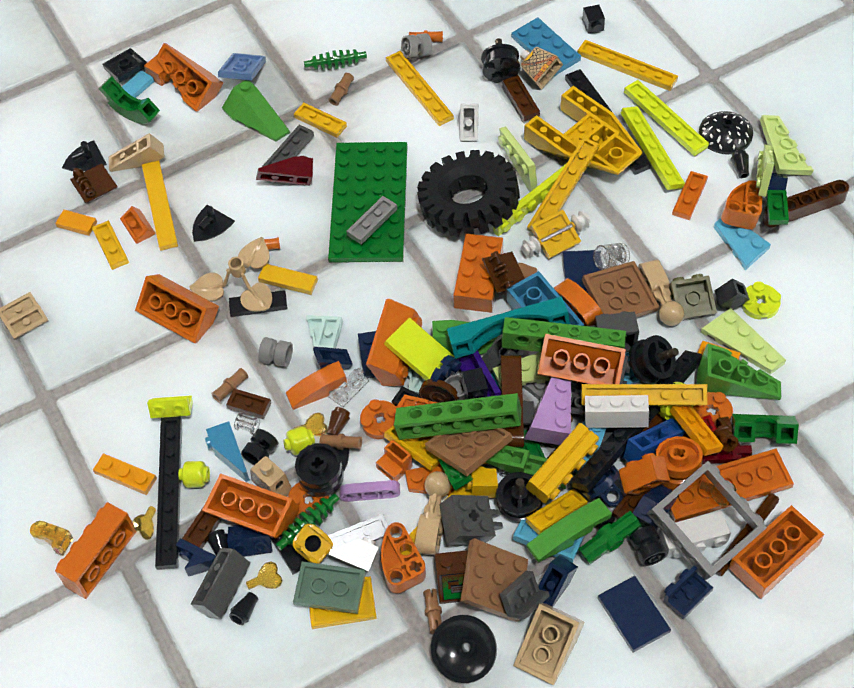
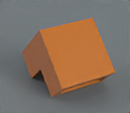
[376,440,413,481]

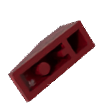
[256,156,313,186]

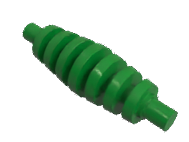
[304,49,367,70]
[276,493,340,550]

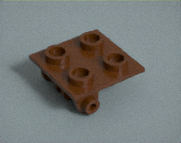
[70,163,118,203]
[482,251,525,293]

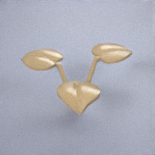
[189,237,272,311]

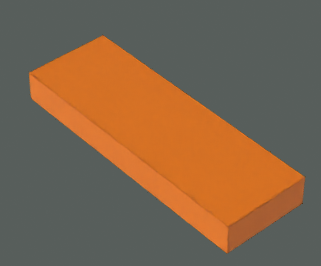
[672,171,708,220]

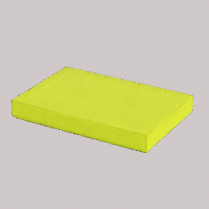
[384,318,454,380]

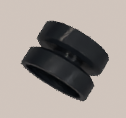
[295,443,344,497]

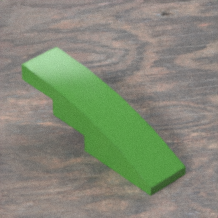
[486,445,567,489]
[526,498,612,562]

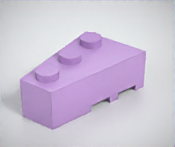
[524,377,571,445]

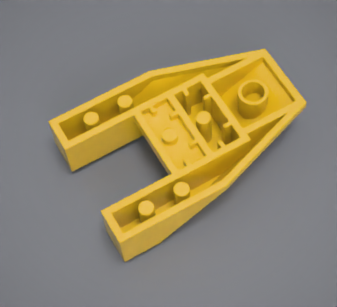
[524,86,643,175]

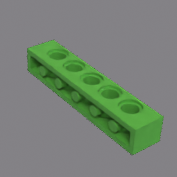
[502,317,626,352]
[394,393,522,440]

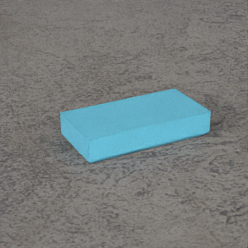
[122,70,155,98]

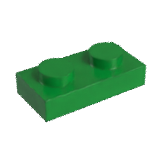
[766,190,789,225]
[438,459,473,491]

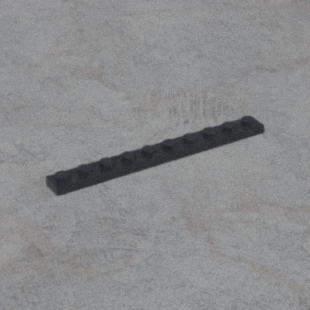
[570,350,702,492]

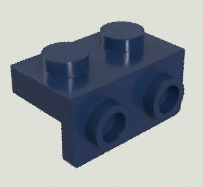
[227,524,273,557]
[663,565,713,620]

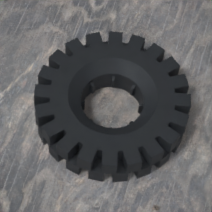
[417,150,520,237]

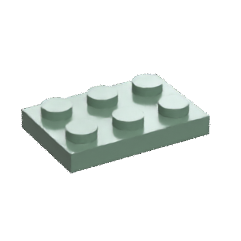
[293,562,366,614]

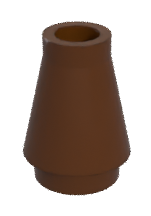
[326,407,350,435]

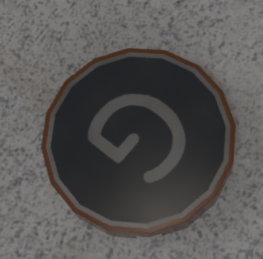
[419,379,459,403]

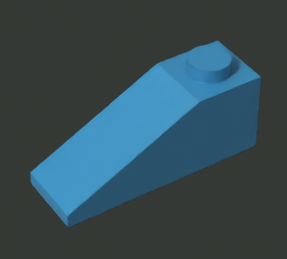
[205,421,250,482]

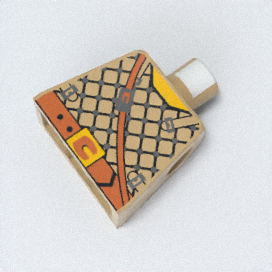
[520,47,563,90]
[250,456,291,497]

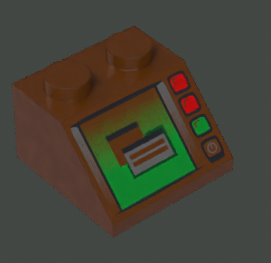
[435,550,468,604]

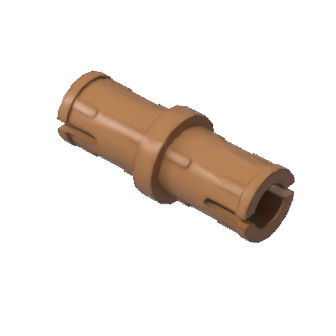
[329,72,354,106]
[211,368,248,403]
[319,434,362,450]
[423,588,442,634]

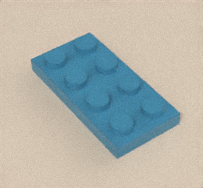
[511,17,581,76]

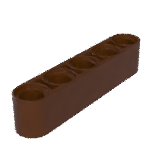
[762,180,849,228]
[501,355,524,448]

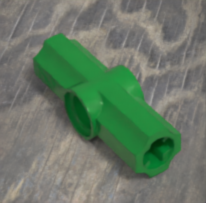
[578,511,642,564]

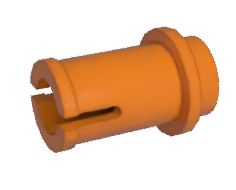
[264,237,280,250]

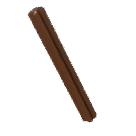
[715,493,779,576]

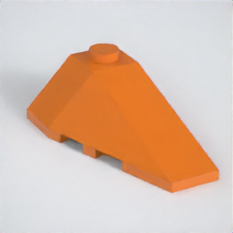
[156,43,223,111]

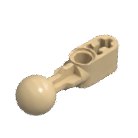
[638,259,684,326]
[415,471,451,555]

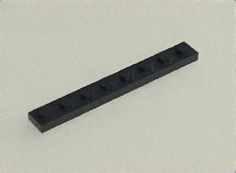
[565,69,651,175]
[155,416,182,570]

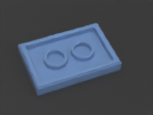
[218,53,266,81]

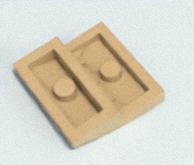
[0,292,49,340]

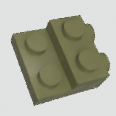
[670,274,717,320]

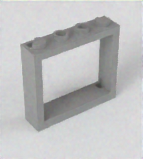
[647,461,767,580]

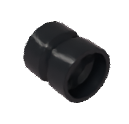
[241,429,279,465]
[629,526,668,566]

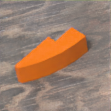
[286,361,347,410]

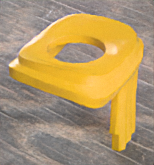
[293,524,333,564]

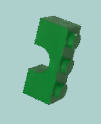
[731,414,799,444]

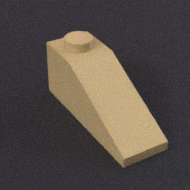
[108,133,164,172]

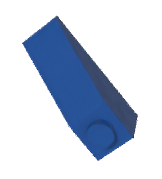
[623,418,686,462]

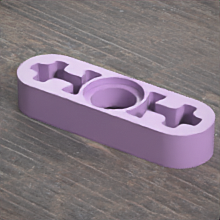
[340,480,400,502]

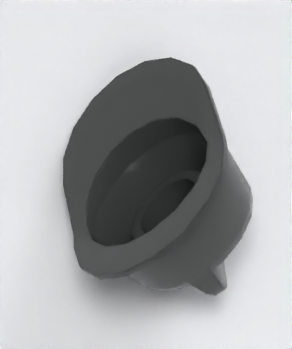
[482,335,519,372]

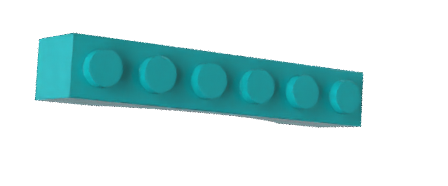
[447,296,570,358]

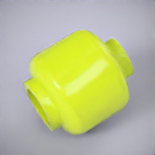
[283,426,315,456]
[178,461,210,488]

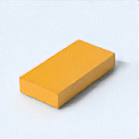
[55,209,97,236]

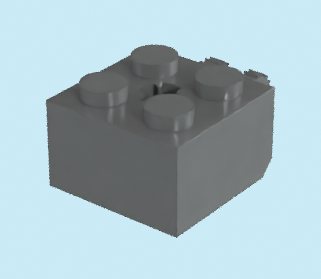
[588,311,639,353]
[439,495,503,545]

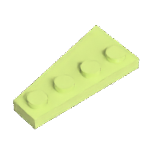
[756,144,774,197]
[701,308,786,375]

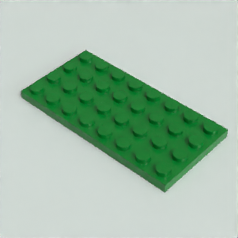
[328,142,408,263]

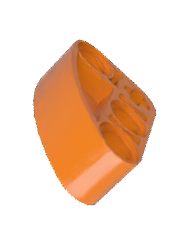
[721,180,762,229]
[554,278,603,326]
[381,522,426,593]

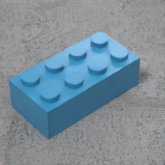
[507,271,584,326]

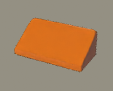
[120,206,156,244]

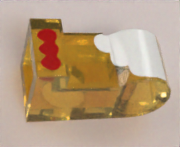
[30,521,73,556]

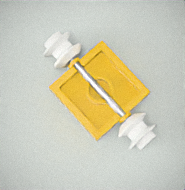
[521,209,590,259]

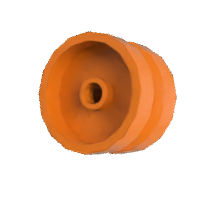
[656,436,703,490]

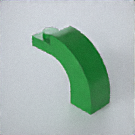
[98,76,160,124]

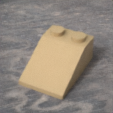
[513,603,585,685]

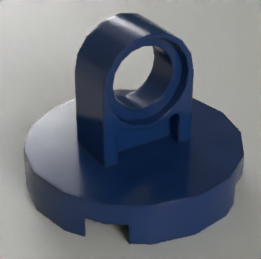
[582,465,623,506]

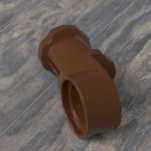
[714,416,738,452]

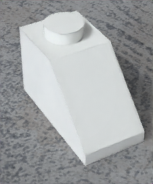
[460,103,479,141]
[328,537,378,572]

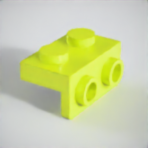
[147,395,193,418]

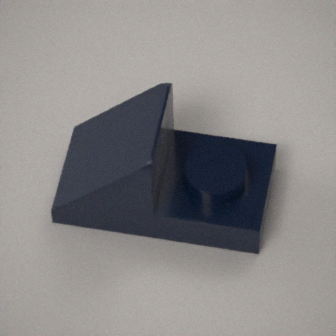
[313,346,353,369]
[176,538,216,576]

